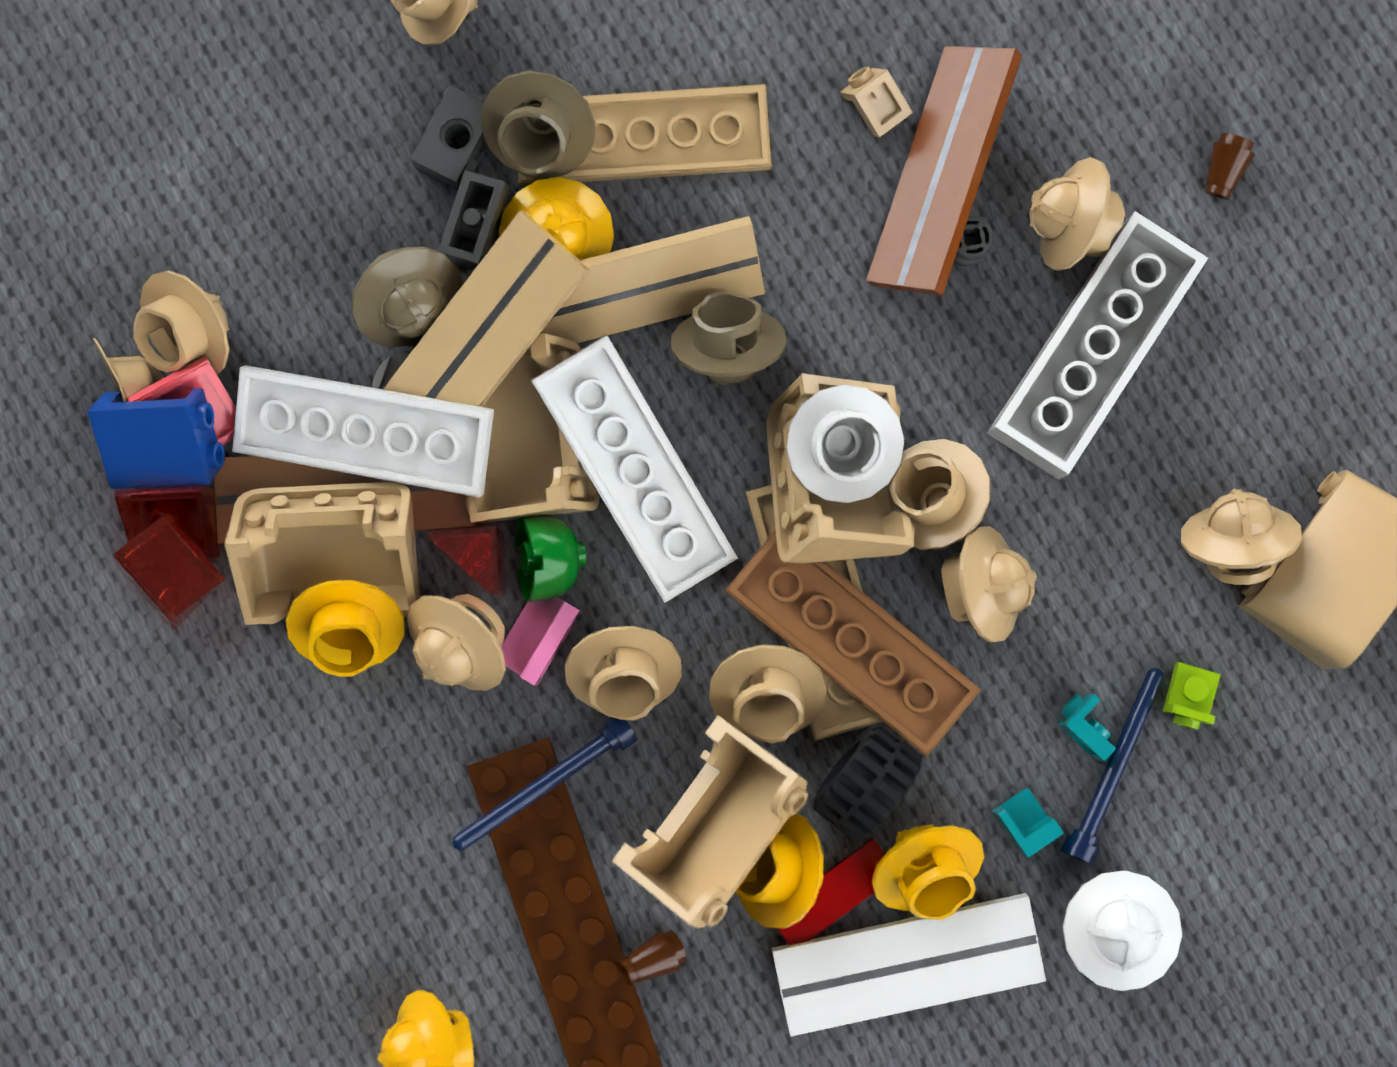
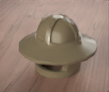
[481,71,595,179]
[351,246,463,348]
[671,292,786,386]

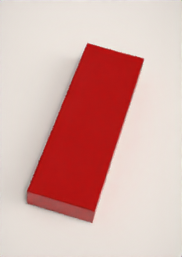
[777,838,885,945]

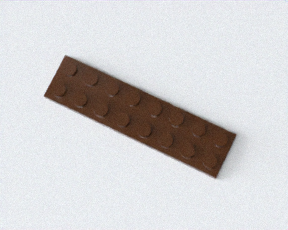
[466,737,663,1067]

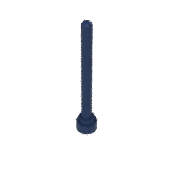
[1060,668,1164,865]
[452,717,637,851]

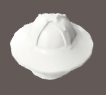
[786,385,904,503]
[1063,870,1182,991]

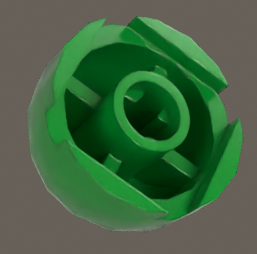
[514,515,586,602]

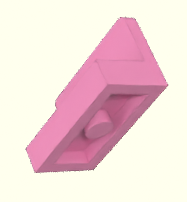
[500,597,582,686]

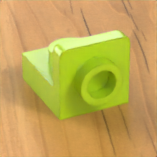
[1162,662,1221,730]

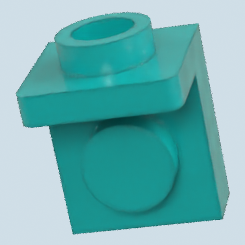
[1058,693,1116,762]

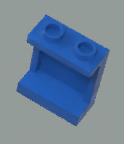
[87,388,225,489]

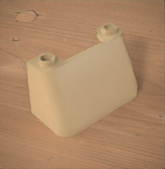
[465,333,600,523]
[766,373,915,564]
[1239,470,1397,669]
[225,482,420,625]
[612,716,808,928]

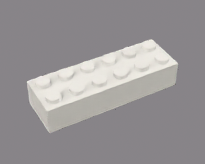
[987,211,1208,480]

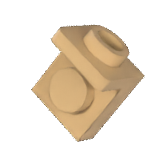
[840,67,913,137]

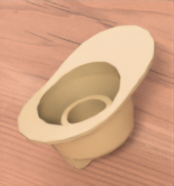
[93,338,164,402]

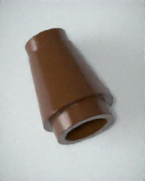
[1205,133,1255,200]
[618,930,687,985]

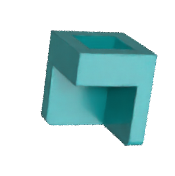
[992,788,1064,858]

